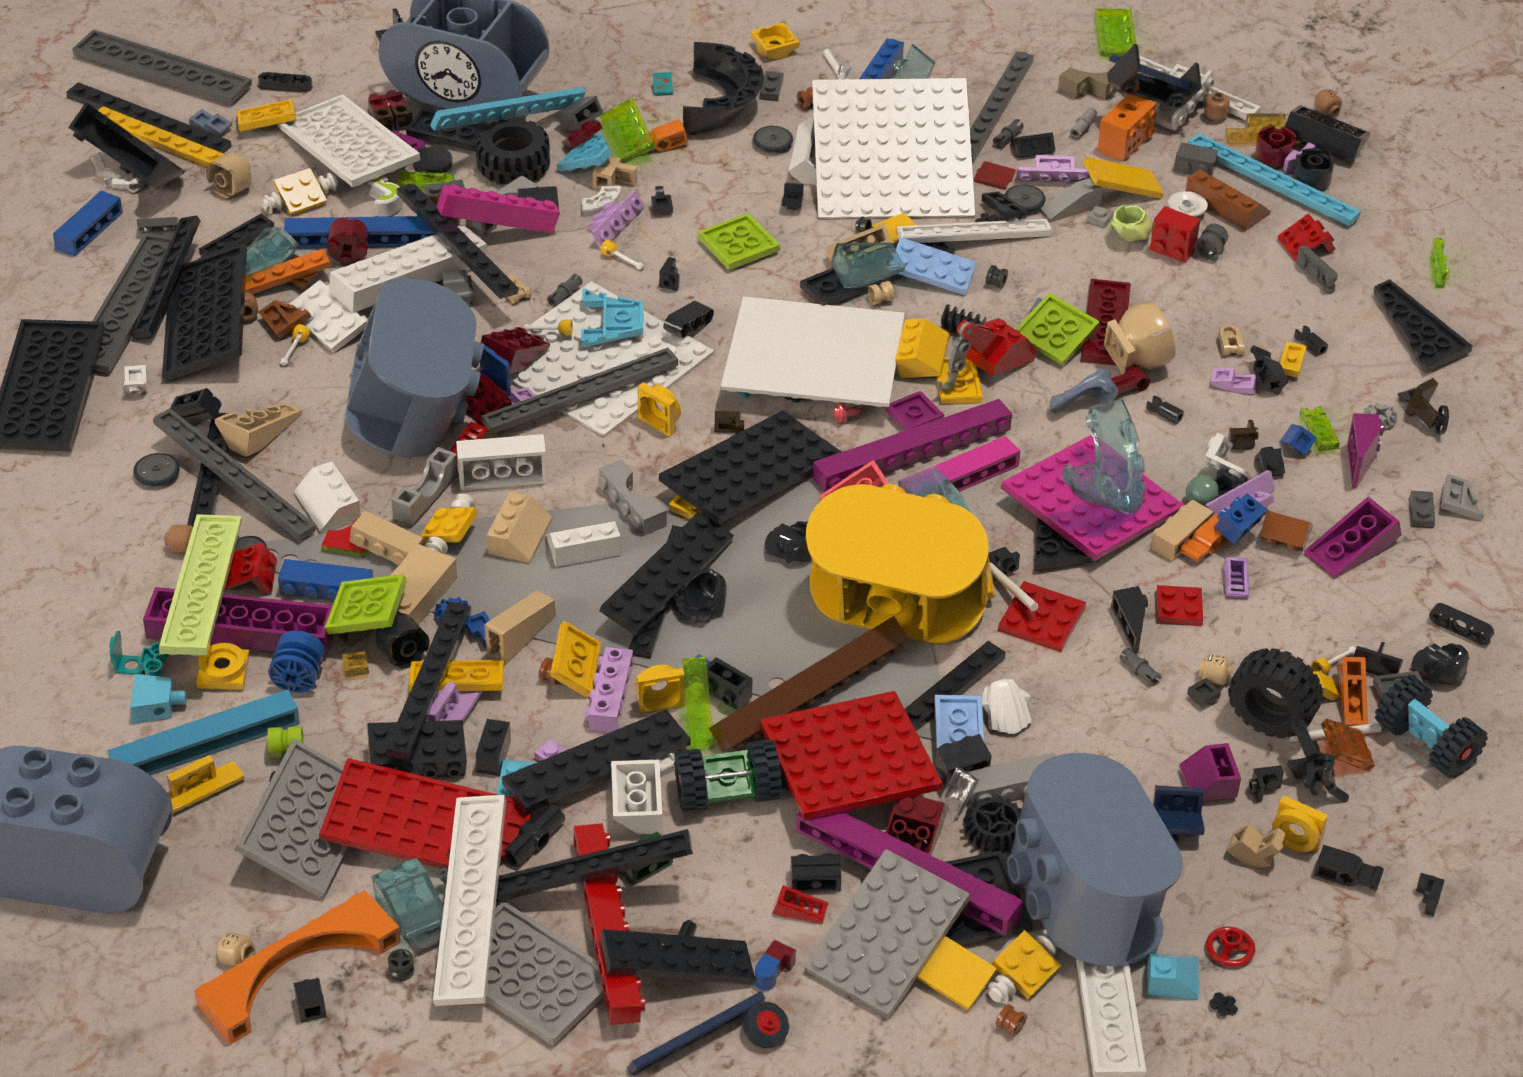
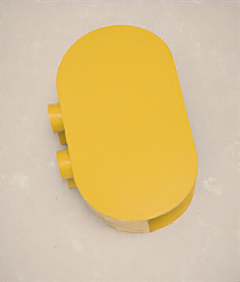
[806,484,989,644]

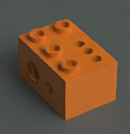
[1097,94,1157,162]

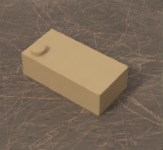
[390,544,457,624]

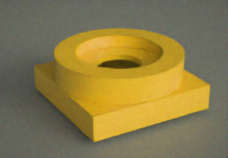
[750,22,800,59]
[637,382,681,436]
[196,643,250,690]
[635,665,685,714]
[1272,795,1328,853]

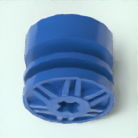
[268,631,325,693]

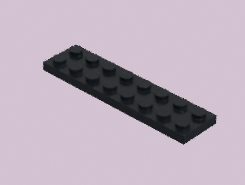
[800,241,955,306]
[599,511,734,636]
[502,710,691,814]

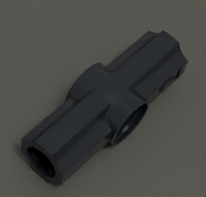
[503,804,565,867]

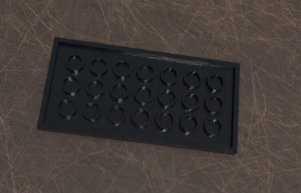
[162,244,247,381]
[0,319,105,451]
[658,410,842,525]

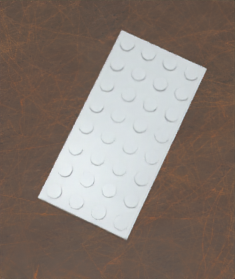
[277,95,420,187]

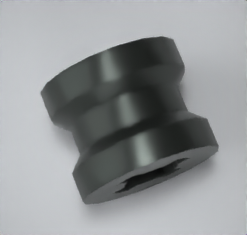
[985,265,1008,289]
[388,949,414,981]

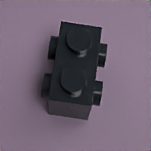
[701,657,753,710]

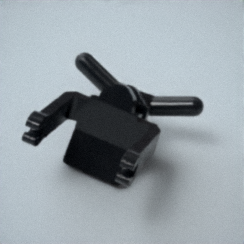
[1288,718,1349,802]

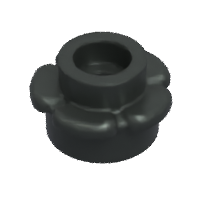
[855,216,872,233]

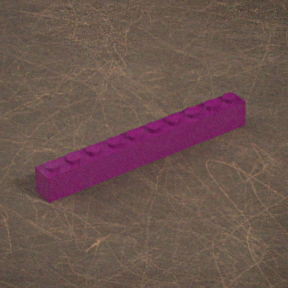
[813,399,1012,492]
[796,811,1023,936]

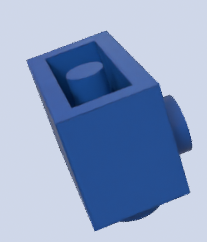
[1214,493,1267,544]

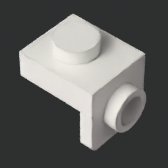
[124,365,147,395]

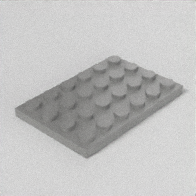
[234,739,348,898]
[804,849,971,1018]
[486,901,604,1046]

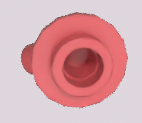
[833,402,861,423]

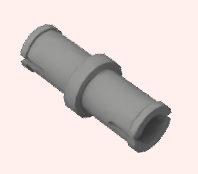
[1070,107,1097,139]

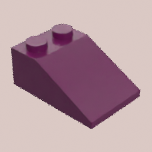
[1347,413,1384,488]

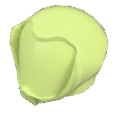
[1108,205,1153,242]

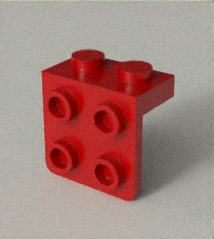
[1278,213,1336,261]
[224,543,277,594]

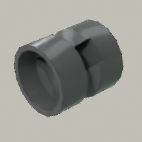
[1194,223,1229,260]

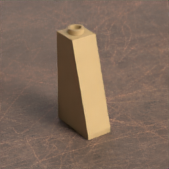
[485,590,556,665]

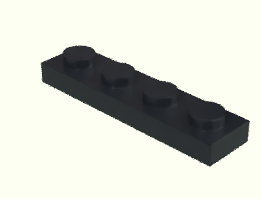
[199,214,275,258]

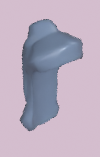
[1050,368,1118,413]

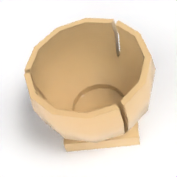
[1104,301,1175,374]

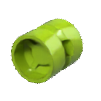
[267,726,304,758]

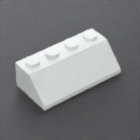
[789,115,817,185]

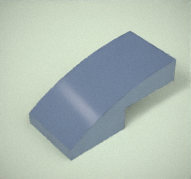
[189,109,232,135]

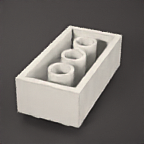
[456,434,547,491]

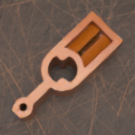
[634,119,688,155]
[1180,514,1229,562]

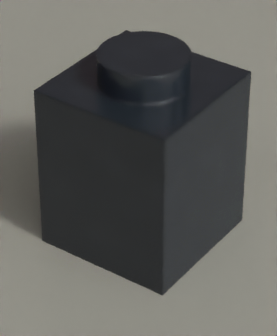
[293,978,326,1023]

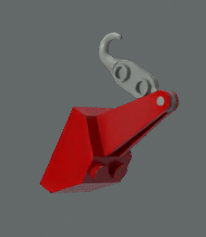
[937,318,1037,391]

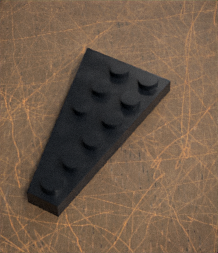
[1373,279,1473,373]
[1035,517,1099,571]

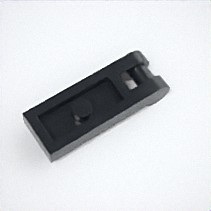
[981,191,1027,222]

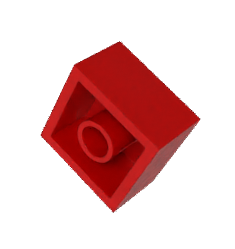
[1150,206,1200,263]

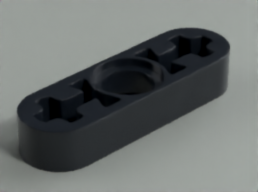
[258,72,313,93]
[1429,603,1494,645]

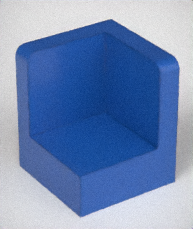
[1280,424,1317,455]

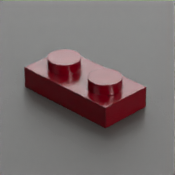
[562,120,603,149]

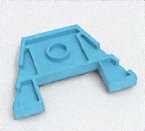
[581,289,644,347]

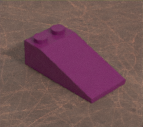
[1304,496,1402,579]

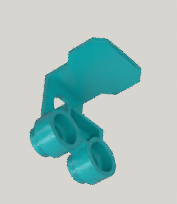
[109,631,169,677]

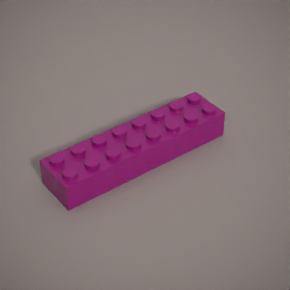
[143,587,333,657]

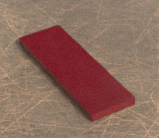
[1081,279,1131,366]

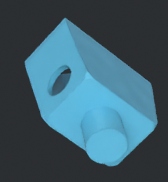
[130,674,187,723]

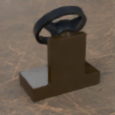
[1405,378,1449,435]

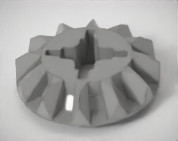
[1363,403,1397,429]

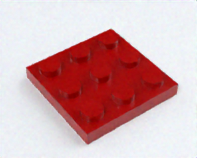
[998,581,1086,652]

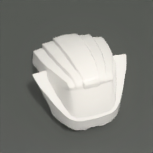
[982,679,1031,734]

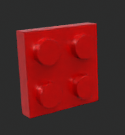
[1156,585,1203,626]

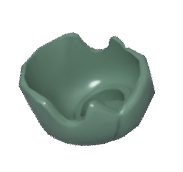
[1185,475,1219,506]

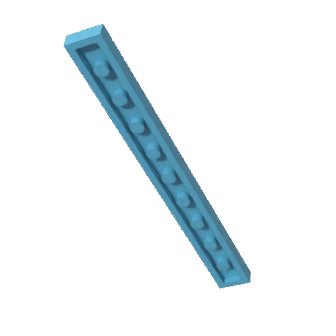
[430,87,586,131]
[1188,133,1361,226]

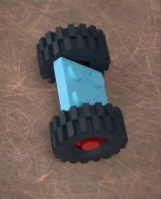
[1375,674,1488,779]

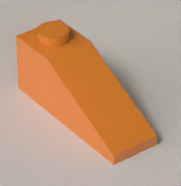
[1337,657,1368,726]

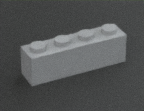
[963,753,1056,805]

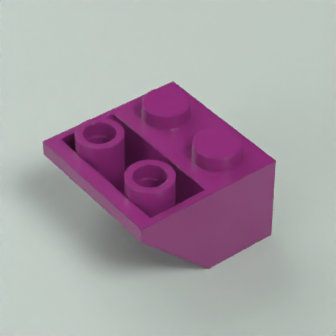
[1179,743,1241,801]

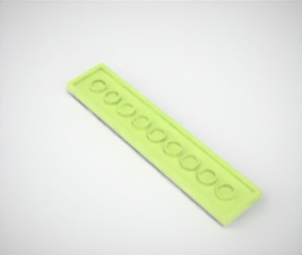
[159,514,242,656]

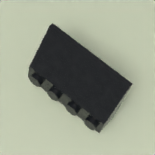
[1284,105,1371,162]

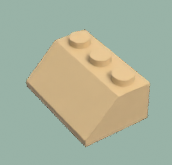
[487,491,552,564]

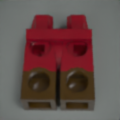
[368,90,413,132]

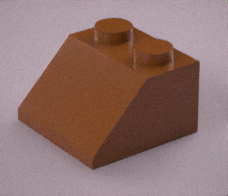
[1260,510,1313,551]

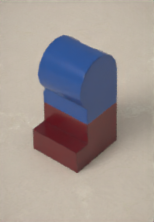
[755,939,796,990]

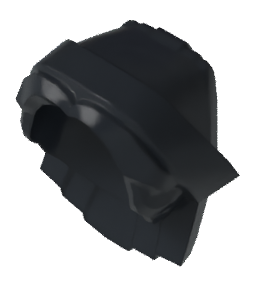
[765,521,812,563]
[673,568,727,623]
[1411,643,1470,685]

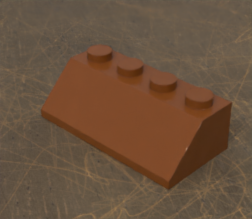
[1186,169,1271,231]

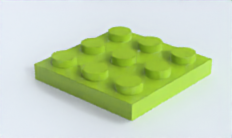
[698,213,780,270]
[1016,292,1100,366]
[325,574,407,635]

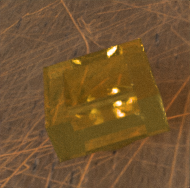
[342,651,369,677]

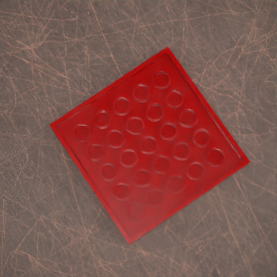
[760,691,943,820]

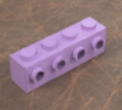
[585,647,633,733]

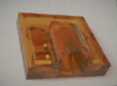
[1321,718,1375,771]

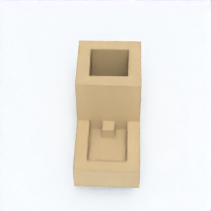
[593,158,637,190]
[1226,824,1286,868]

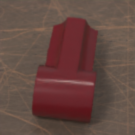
[1111,365,1151,395]

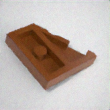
[258,300,312,340]

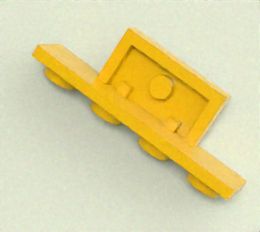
[167,755,245,814]

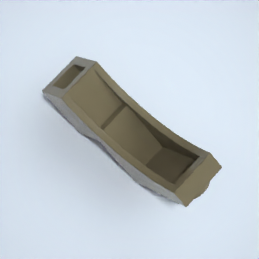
[1058,67,1119,100]

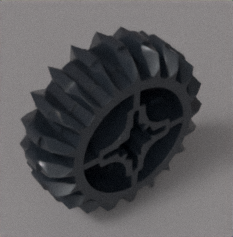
[963,796,1022,854]

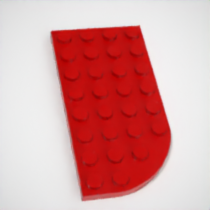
[319,758,533,869]

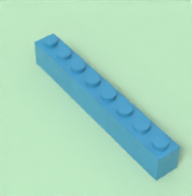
[107,689,300,775]

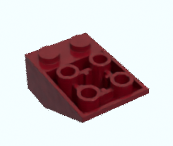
[480,327,551,374]
[886,796,947,855]

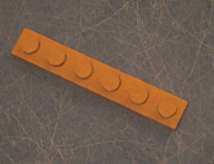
[245,248,331,294]

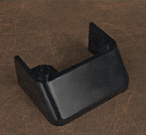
[1107,44,1202,108]

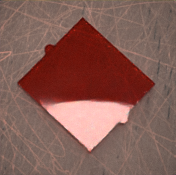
[973,161,1016,190]

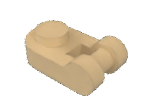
[507,275,532,304]
[1219,324,1245,356]

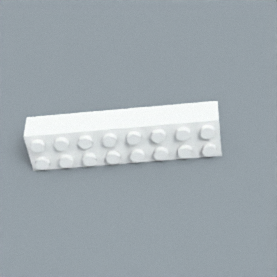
[329,225,487,313]

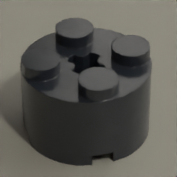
[1292,148,1335,191]
[376,614,430,669]

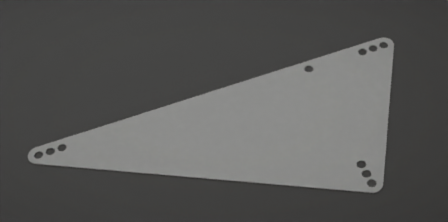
[265,481,940,740]

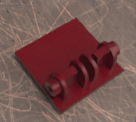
[466,372,512,427]

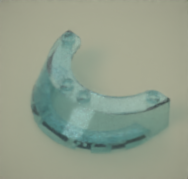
[1061,398,1145,514]

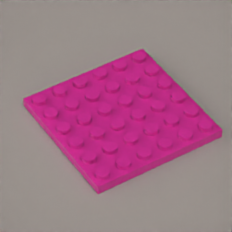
[1001,435,1184,561]

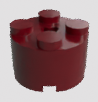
[1254,125,1296,170]
[327,217,368,266]

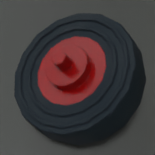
[743,1002,789,1048]

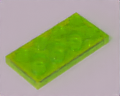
[1094,8,1136,58]
[600,97,656,164]

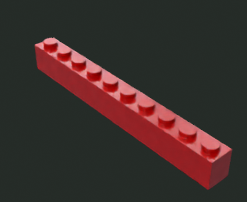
[573,823,645,1025]

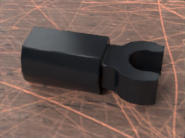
[1294,325,1328,356]
[1146,396,1184,425]

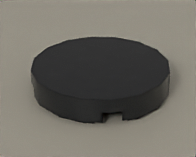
[414,146,453,175]

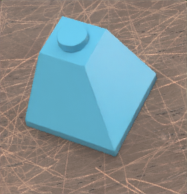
[1147,953,1199,1000]

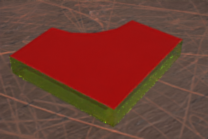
[321,519,368,558]

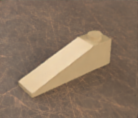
[215,403,303,457]

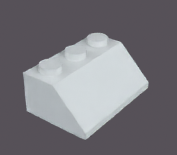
[294,461,361,534]
[546,521,621,567]
[611,760,662,834]

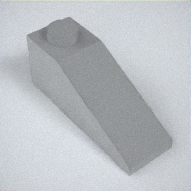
[1040,178,1103,222]

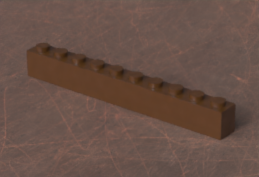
[709,616,908,753]

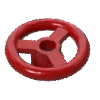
[1205,926,1256,968]

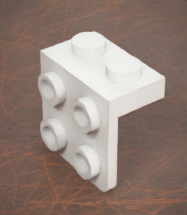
[1205,433,1253,482]

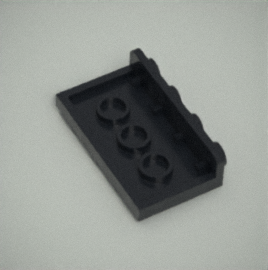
[367,720,467,778]

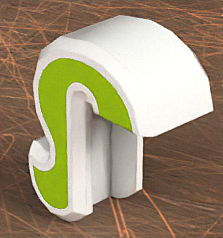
[368,175,403,217]

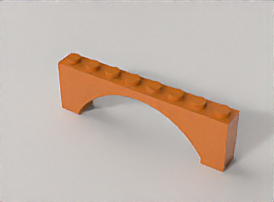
[194,890,401,1045]

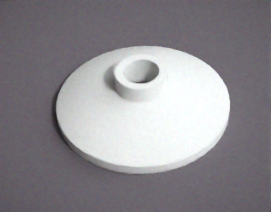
[1168,191,1207,217]

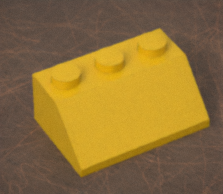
[895,318,950,378]

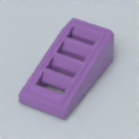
[1223,557,1249,599]

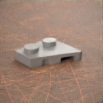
[1441,474,1484,521]

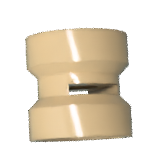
[868,281,895,305]

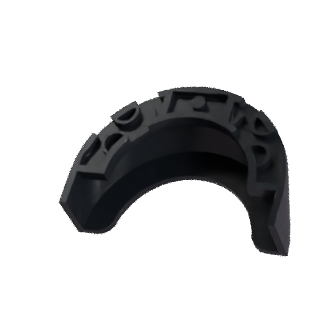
[683,42,764,135]
[68,102,185,190]

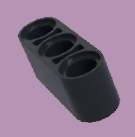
[663,300,714,339]

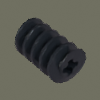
[941,304,986,334]

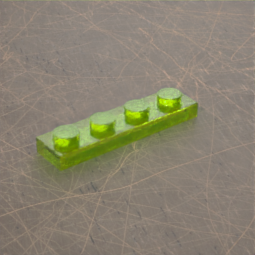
[682,657,714,750]

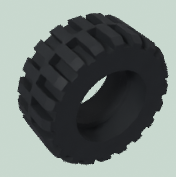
[476,118,550,185]
[1228,648,1323,738]

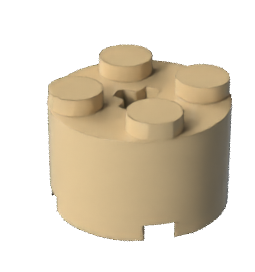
[206,152,251,198]

